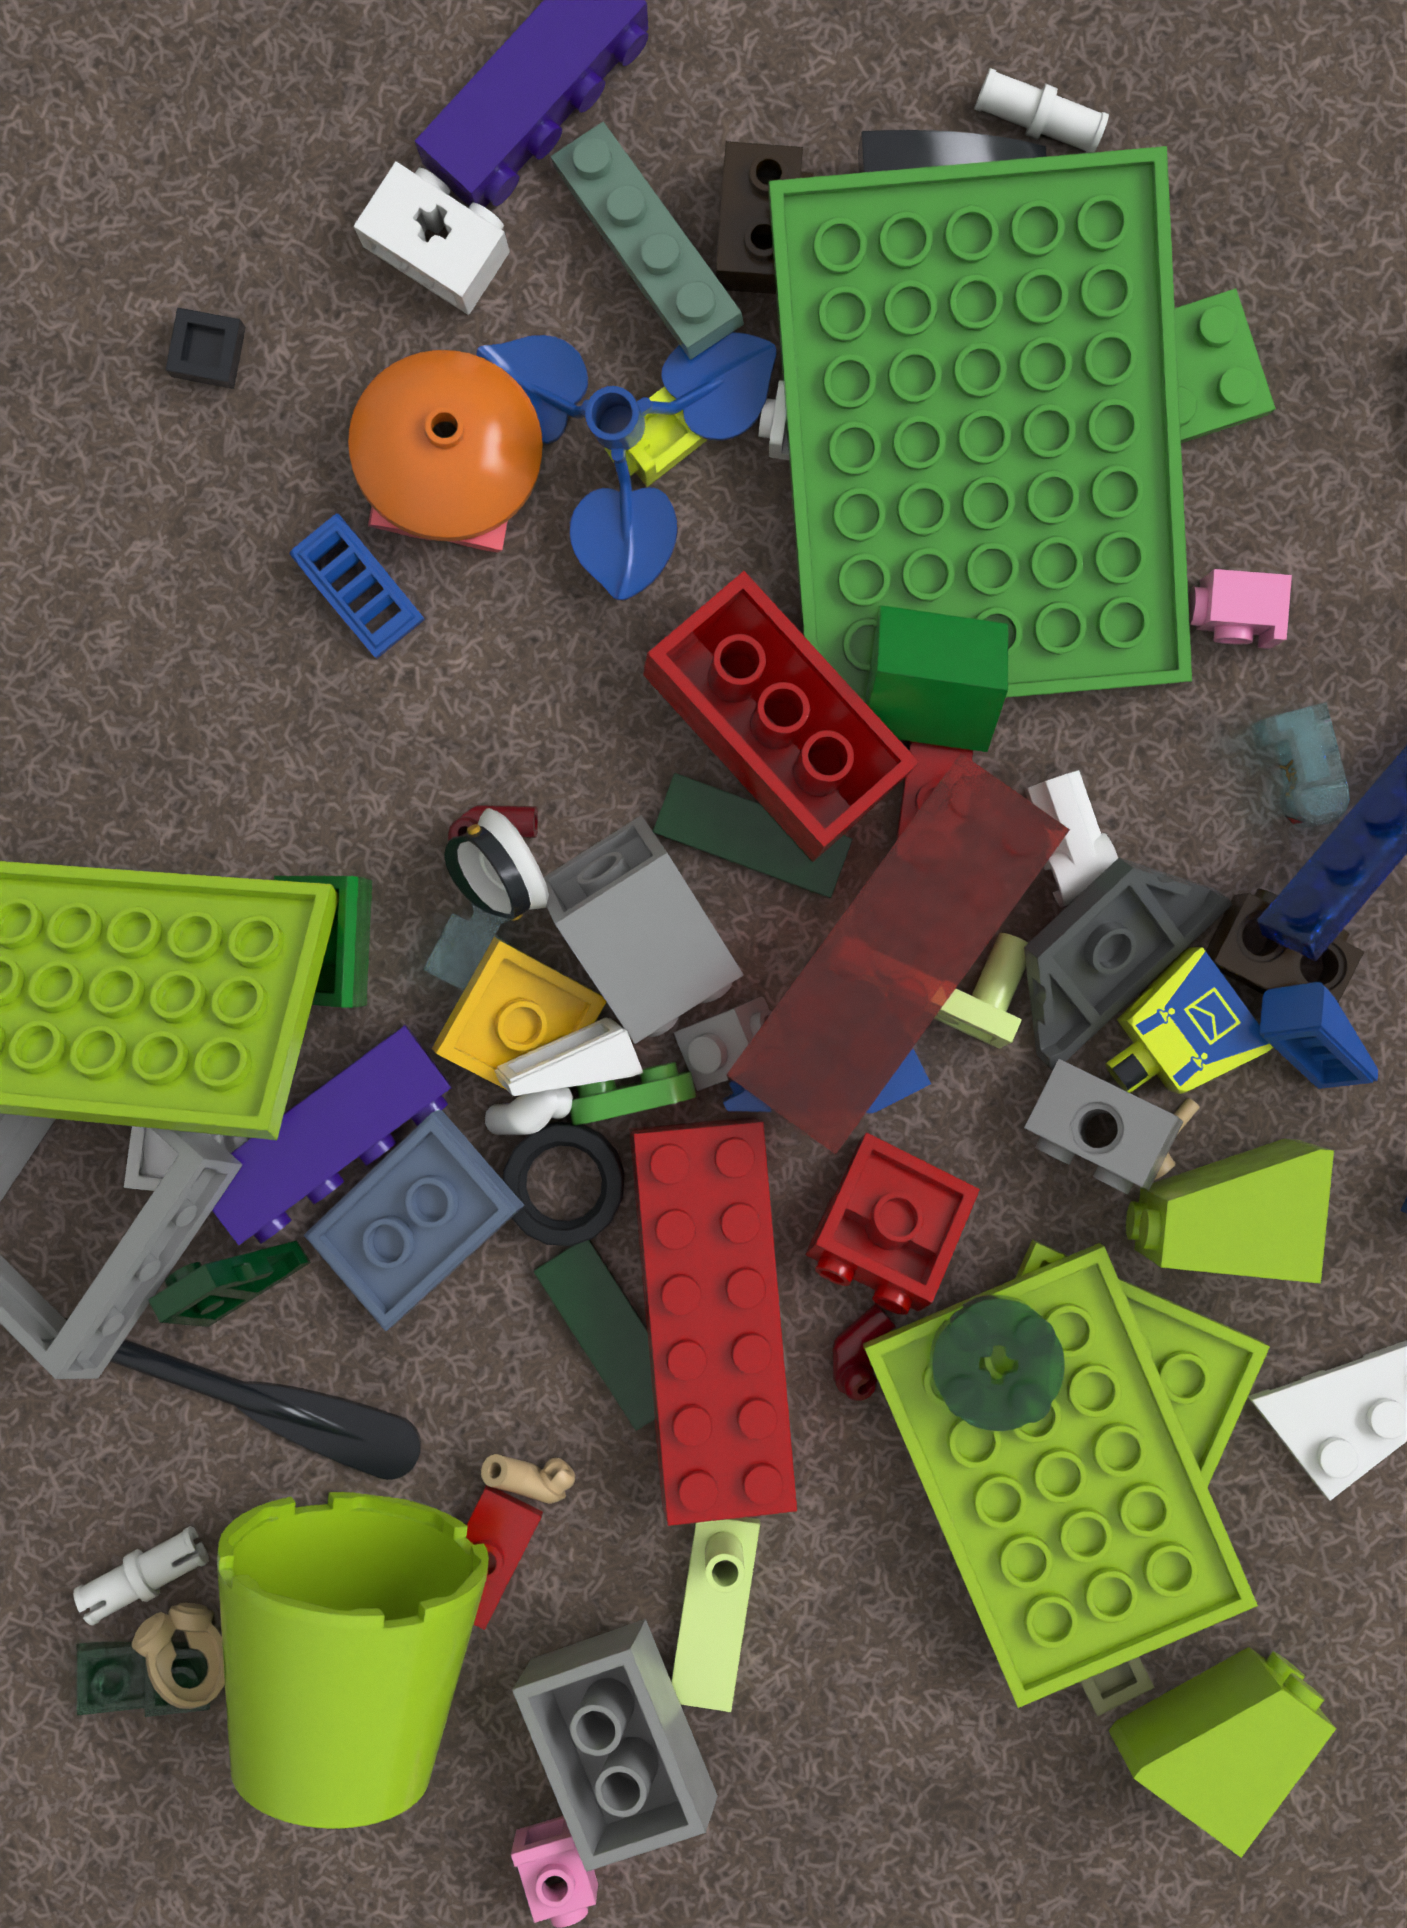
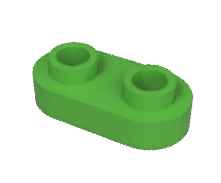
[570,1062,697,1125]

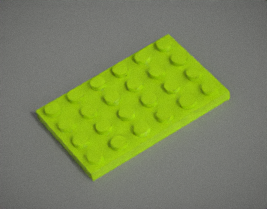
[0,861,339,1140]
[863,1243,1258,1708]

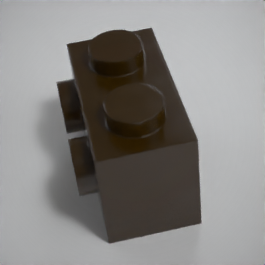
[716,141,814,294]

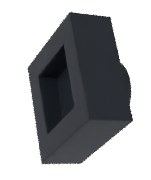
[166,307,246,389]

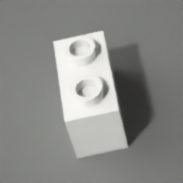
[354,161,510,315]

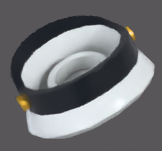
[444,808,549,921]

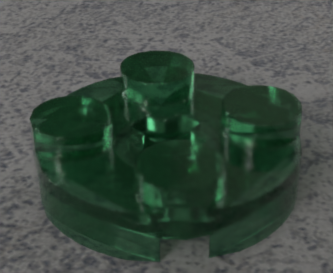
[930,1295,1065,1431]

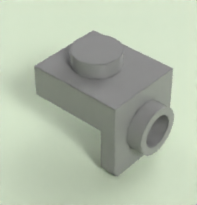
[673,996,786,1091]

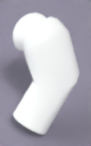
[485,1087,573,1135]

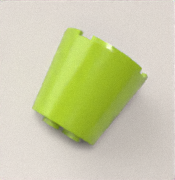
[217,1492,489,1829]

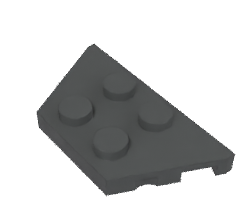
[1024,857,1233,1071]

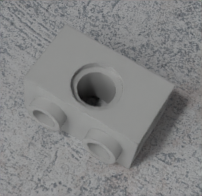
[1024,1059,1183,1194]

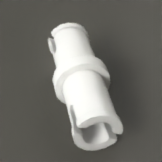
[974,68,1109,153]
[73,1526,209,1626]

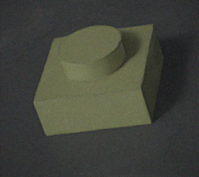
[1080,1657,1155,1716]

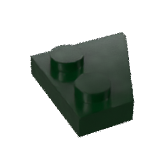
[148,1240,311,1327]

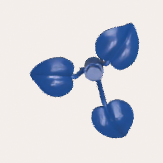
[476,332,777,601]

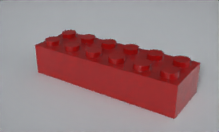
[629,1117,797,1526]

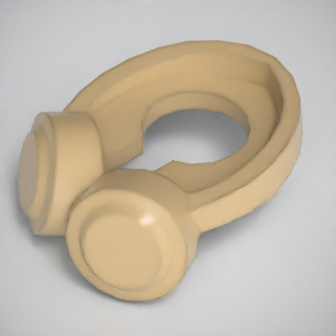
[132,1602,225,1709]

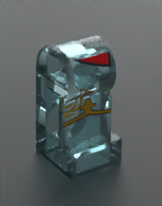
[1250,702,1350,828]

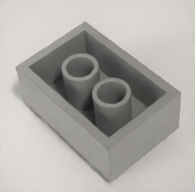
[512,1619,718,1872]

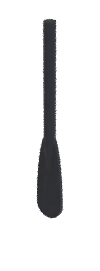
[65,1318,421,1480]

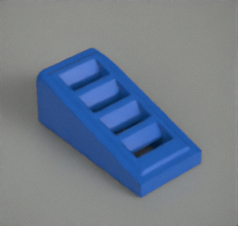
[289,514,425,659]
[1259,982,1378,1089]

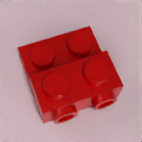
[805,1132,980,1315]

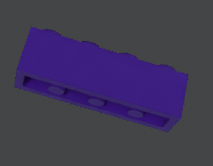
[415,0,649,207]
[212,1024,451,1245]

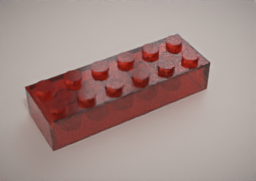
[726,753,1070,1156]

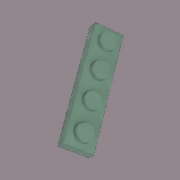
[550,121,744,360]

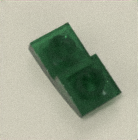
[76,1642,210,1717]

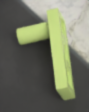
[829,933,1028,1049]
[671,1517,760,1712]

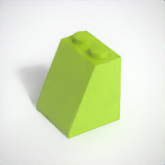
[1126,1138,1334,1284]
[1109,1647,1336,1858]

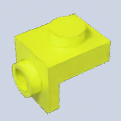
[605,386,707,487]

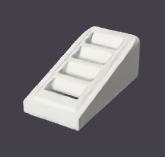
[494,1017,643,1096]

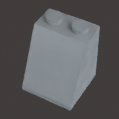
[543,815,744,1044]

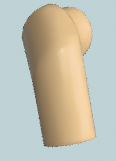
[481,1454,575,1504]

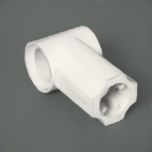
[1024,770,1118,908]

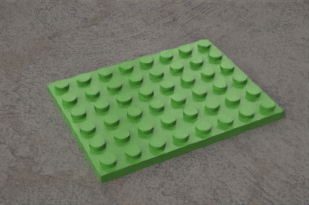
[768,146,1192,702]

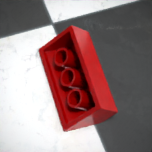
[643,571,920,862]

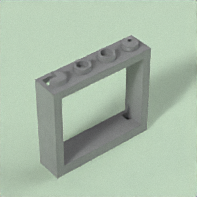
[0,1113,243,1379]

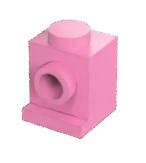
[1188,569,1292,649]
[511,1816,598,1928]

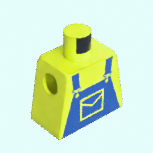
[1105,947,1274,1094]

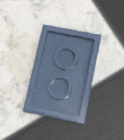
[304,1110,525,1331]

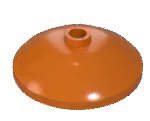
[348,350,543,541]

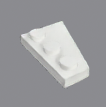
[1248,1340,1407,1501]

